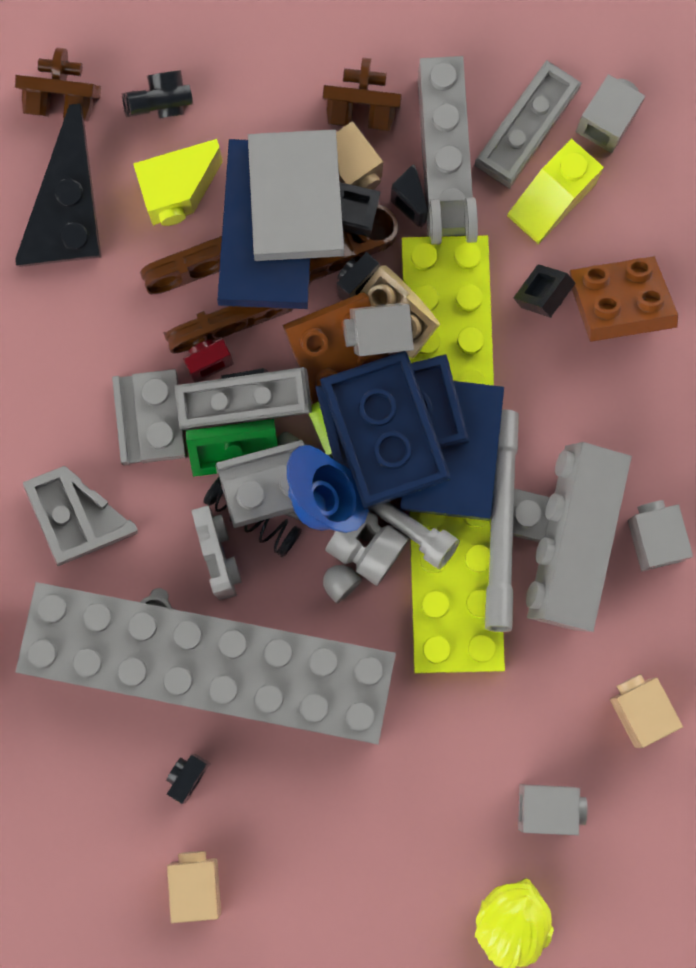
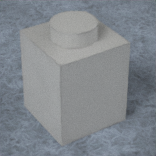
[576,74,645,153]
[343,303,414,356]
[628,500,693,572]
[518,784,587,835]

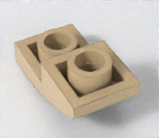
[359,265,440,359]

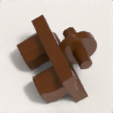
[15,48,101,121]
[323,58,402,131]

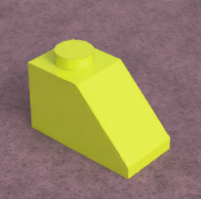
[507,138,604,244]
[133,139,222,226]

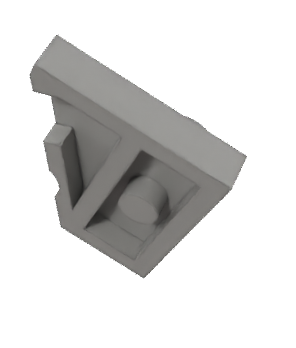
[23,466,138,566]
[191,505,242,601]

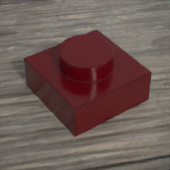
[183,339,233,383]

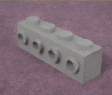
[526,442,632,632]

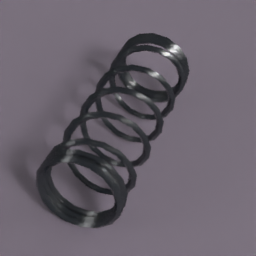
[203,477,302,557]

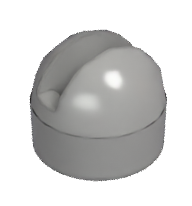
[323,565,362,604]

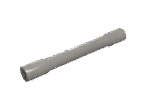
[485,410,519,632]

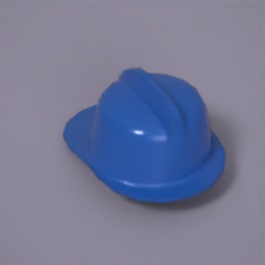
[287,445,369,533]

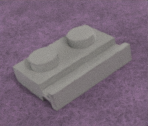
[112,369,186,465]
[216,440,304,528]

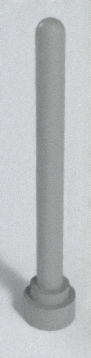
[277,432,460,570]

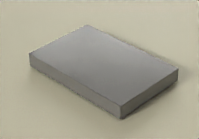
[248,129,344,261]

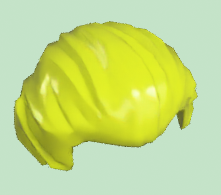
[475,878,554,968]

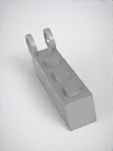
[417,56,478,245]

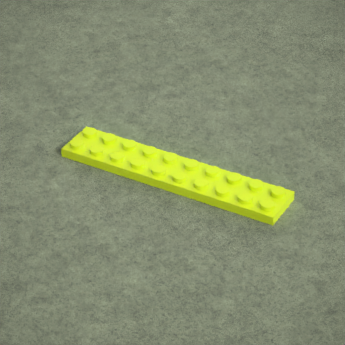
[401,235,505,674]

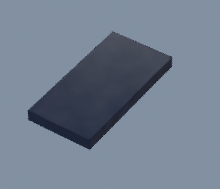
[217,139,311,309]

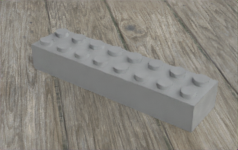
[15,582,396,744]

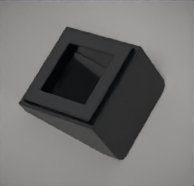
[391,164,428,228]

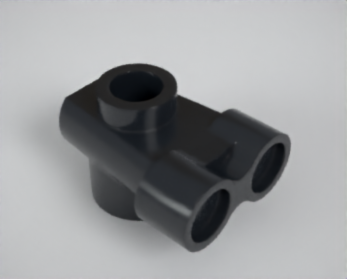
[122,70,193,118]

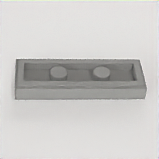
[474,60,582,189]
[175,367,312,430]

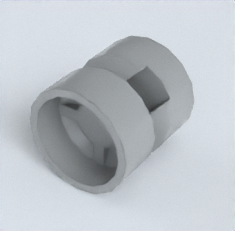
[325,511,409,586]

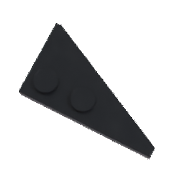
[15,103,101,267]

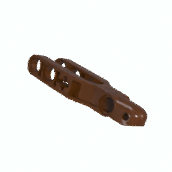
[140,204,398,353]

